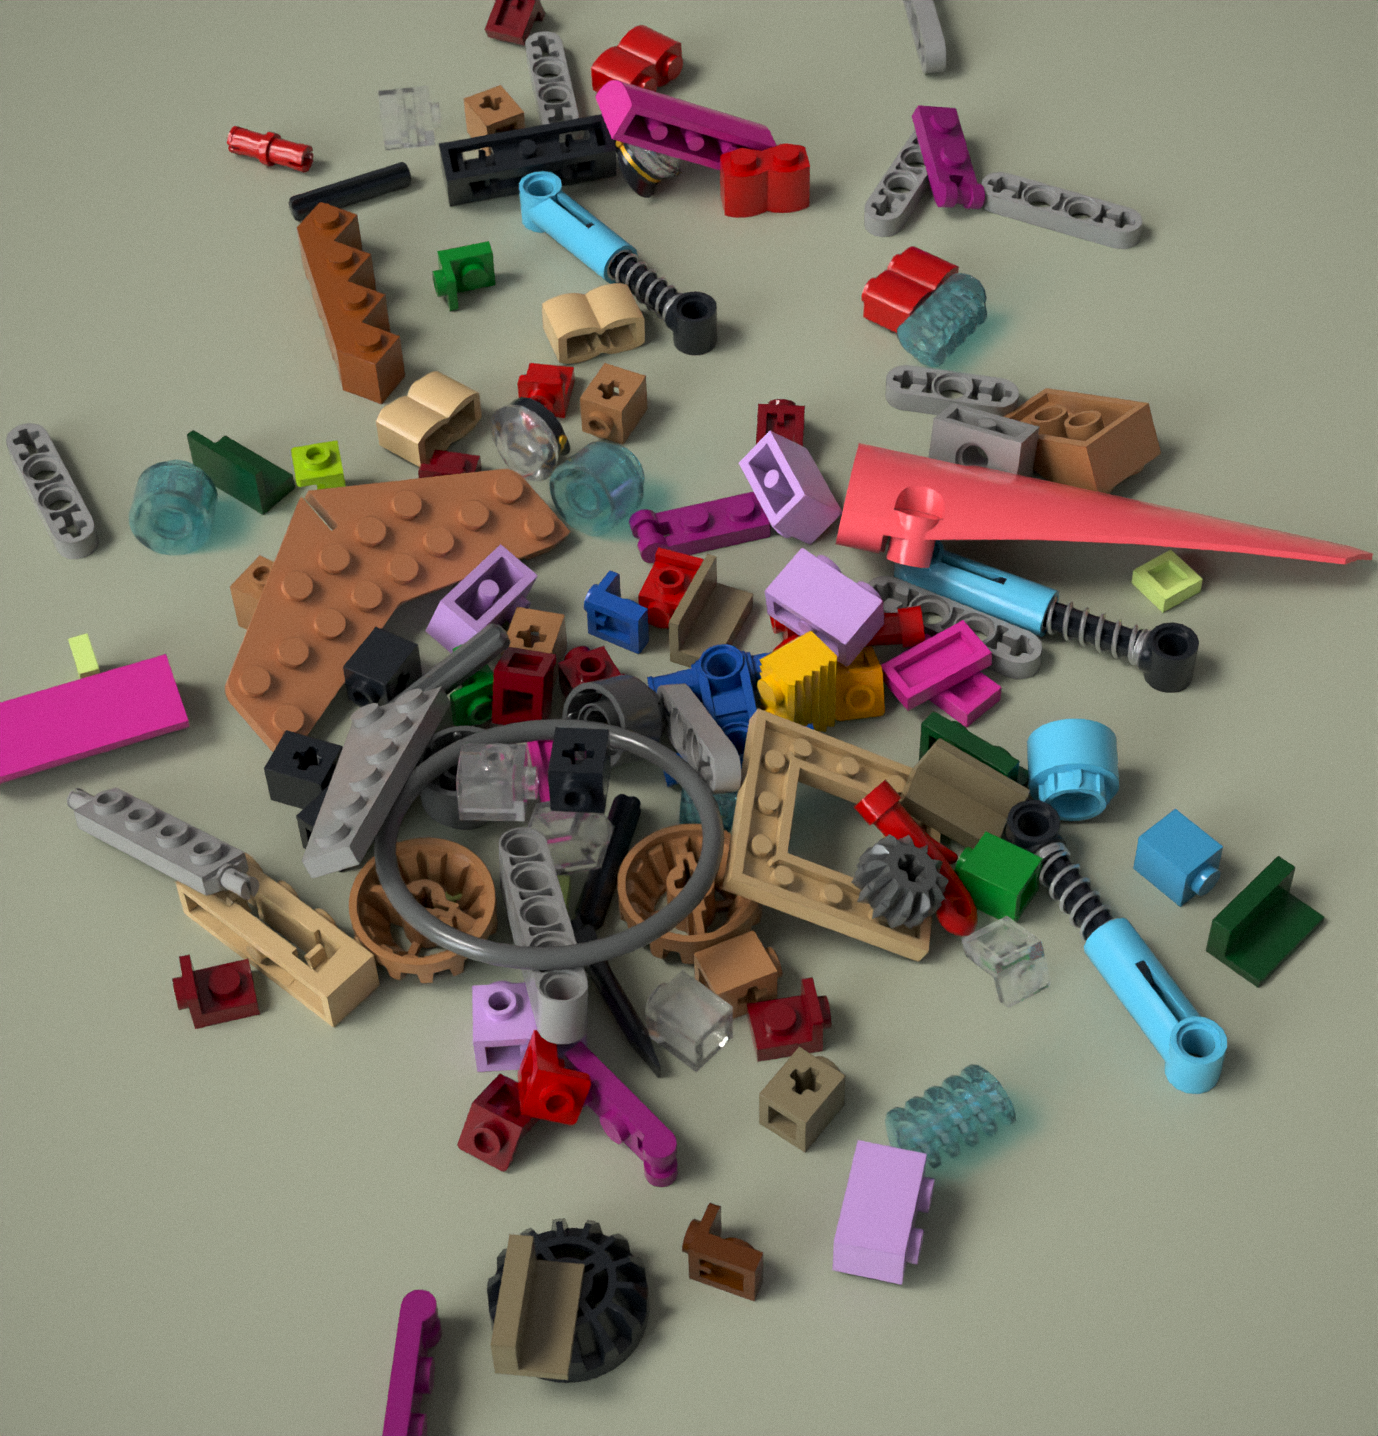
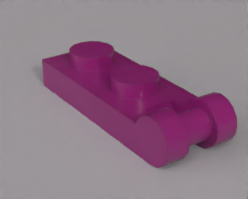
[911,105,985,209]
[628,492,770,563]
[564,1042,678,1187]
[382,1289,442,1436]

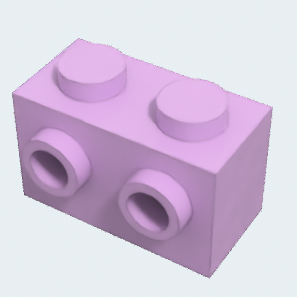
[739,431,842,545]
[425,544,538,653]
[765,548,884,667]
[472,981,588,1072]
[833,1140,935,1285]

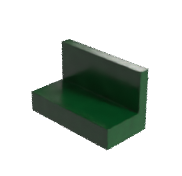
[187,430,295,515]
[1206,856,1325,988]

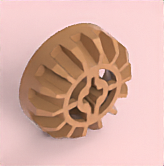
[618,824,763,964]
[349,837,498,983]

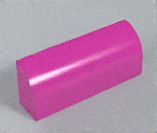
[595,80,777,170]
[0,654,190,784]

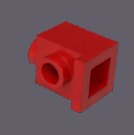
[638,547,704,629]

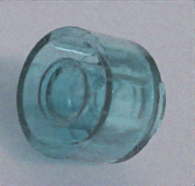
[550,441,645,536]
[129,459,218,555]

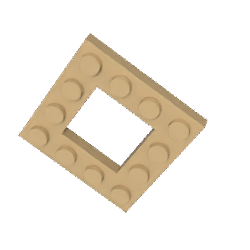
[722,708,941,962]

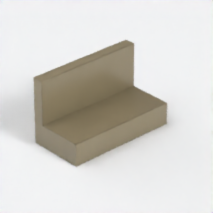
[669,554,753,668]
[899,738,1030,849]
[490,1234,585,1380]

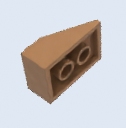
[1004,388,1161,494]

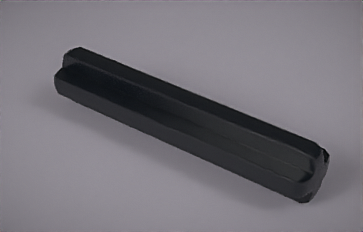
[288,162,412,221]
[575,794,641,930]

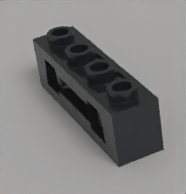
[439,114,617,206]

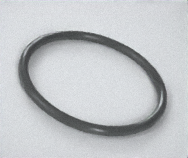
[374,719,725,970]

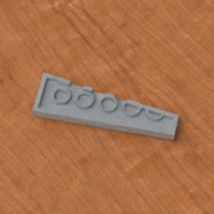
[302,686,451,879]

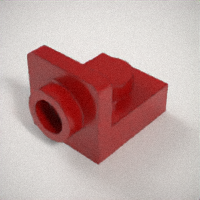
[517,363,575,418]
[517,1030,591,1125]

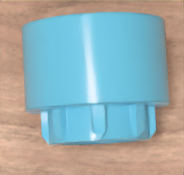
[1027,719,1119,821]

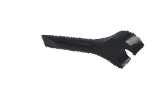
[570,916,661,1078]

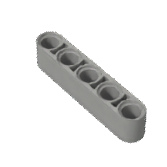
[499,827,588,1044]

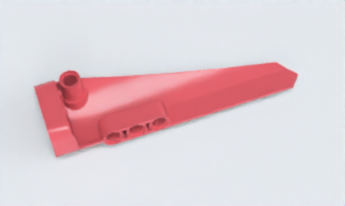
[836,443,1373,568]

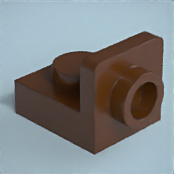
[682,1203,764,1302]

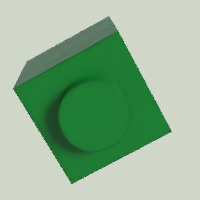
[954,832,1043,927]

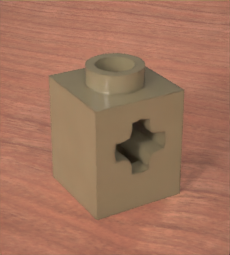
[759,1047,846,1152]

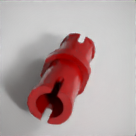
[227,126,314,173]

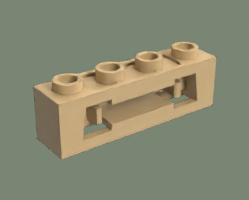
[175,853,380,1028]

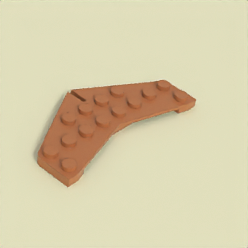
[225,469,570,752]

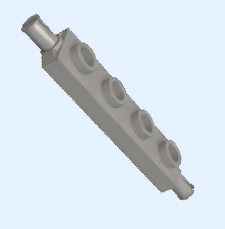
[67,787,259,900]

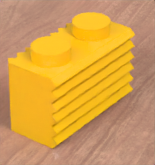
[757,631,837,732]

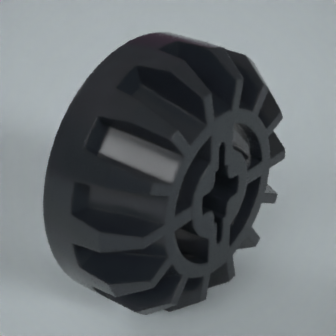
[487,1218,649,1383]

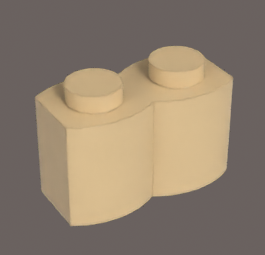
[542,283,645,364]
[376,371,482,467]

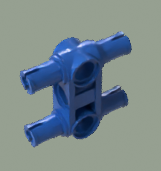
[647,644,814,787]

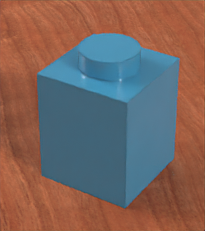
[1133,808,1223,907]

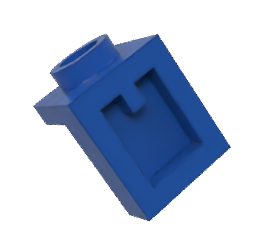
[584,570,649,654]

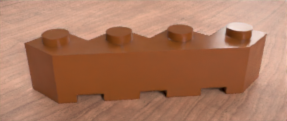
[296,202,405,404]

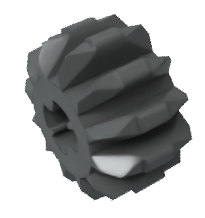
[851,834,949,929]

